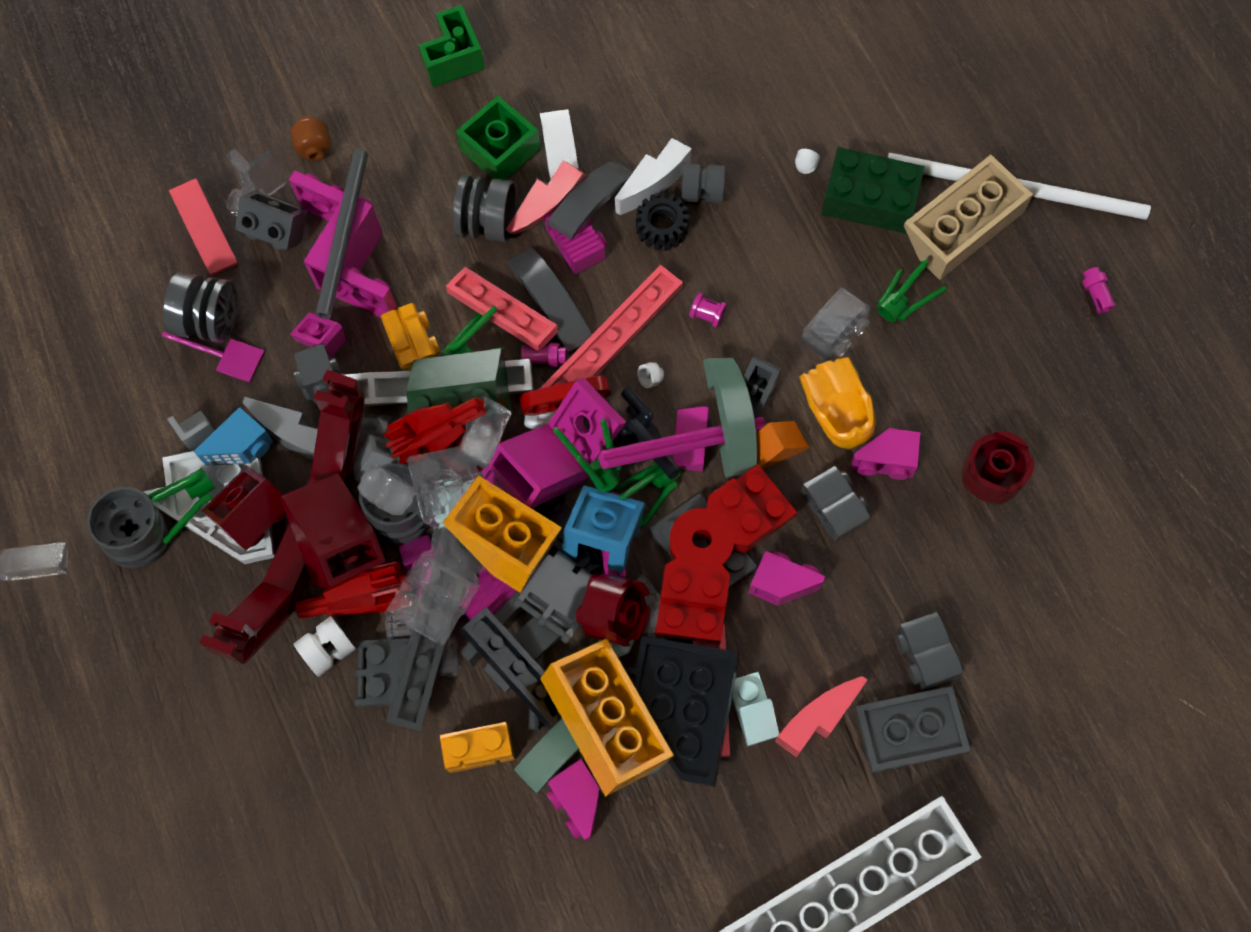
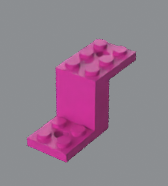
[289,170,398,318]
[479,378,626,510]

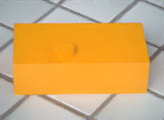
[540,639,674,797]

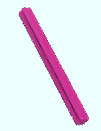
[598,417,766,469]

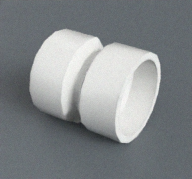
[293,616,356,677]

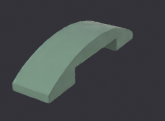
[703,358,757,478]
[514,719,579,794]

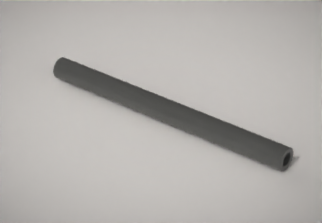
[315,149,368,319]

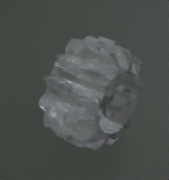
[358,465,416,515]

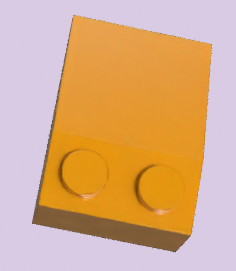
[443,475,562,593]

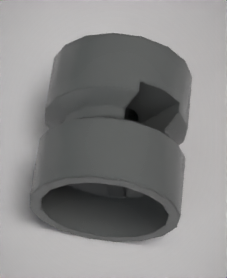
[681,163,725,204]

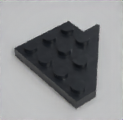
[623,636,740,787]

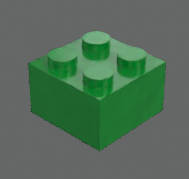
[456,95,541,180]

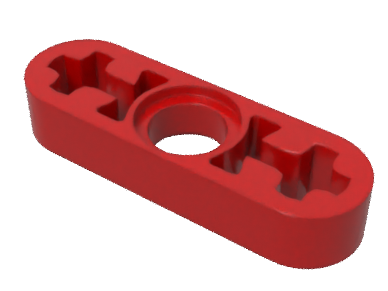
[519,376,611,416]

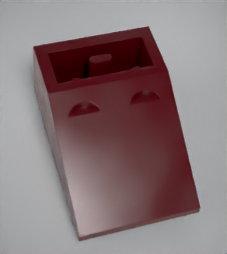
[280,473,386,587]

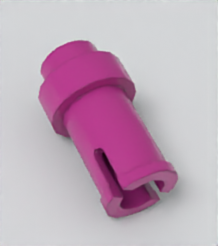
[1082,267,1117,314]
[521,343,568,367]

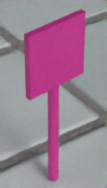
[162,332,265,383]

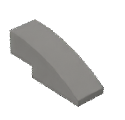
[242,397,318,461]

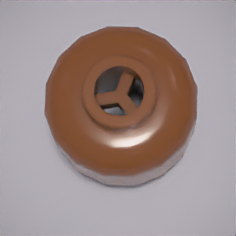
[290,116,331,161]

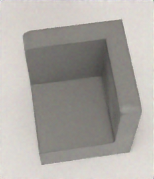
[167,410,215,451]
[353,434,400,483]

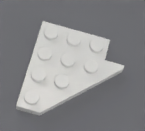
[143,451,275,564]

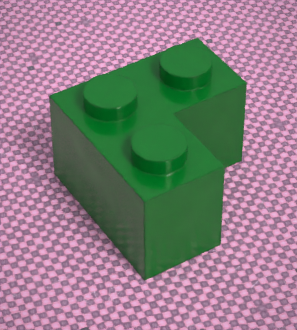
[418,5,485,87]

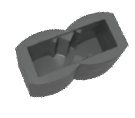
[801,466,871,543]
[895,612,963,691]

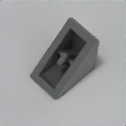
[743,355,782,418]

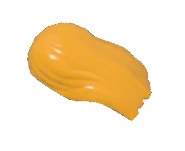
[799,357,876,449]

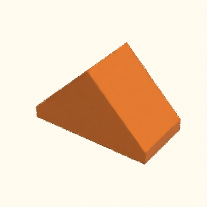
[756,421,809,470]

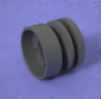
[452,175,516,243]
[163,272,238,343]
[359,463,432,545]
[86,487,169,569]

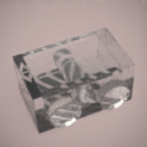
[801,287,870,361]

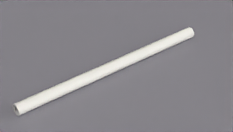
[887,153,1151,220]

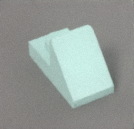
[732,672,779,746]

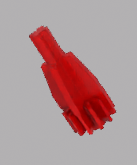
[384,397,487,466]
[295,561,412,619]

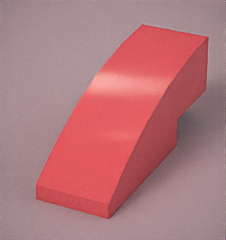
[506,160,588,234]
[169,178,239,277]
[775,676,867,758]

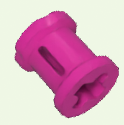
[689,292,727,328]

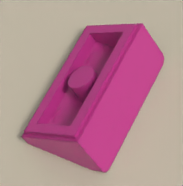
[673,406,709,472]

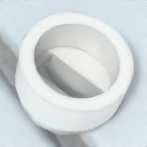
[795,149,820,174]
[637,362,664,388]

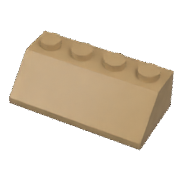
[904,155,1033,280]

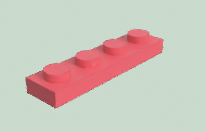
[446,267,558,352]

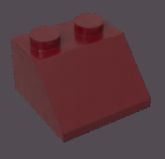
[201,466,286,551]

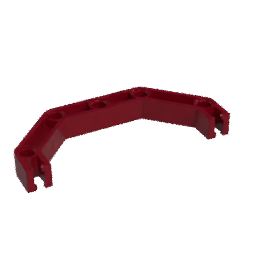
[199,370,365,664]

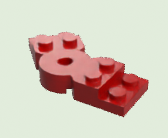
[655,464,797,644]

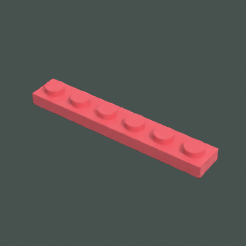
[540,264,683,389]

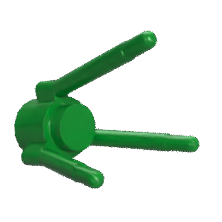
[877,259,947,323]
[440,306,505,356]
[553,419,622,492]
[616,458,681,528]
[147,468,215,544]

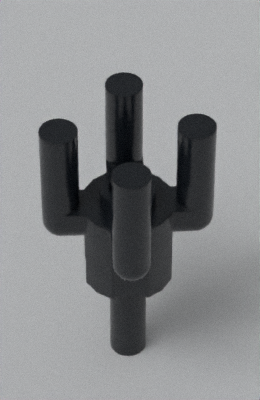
[613,387,680,479]

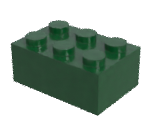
[821,147,925,234]

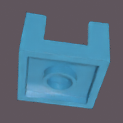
[562,485,644,573]

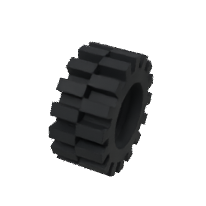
[636,193,689,251]

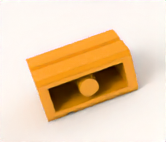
[380,303,440,371]
[440,722,515,773]

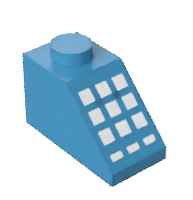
[193,407,273,466]

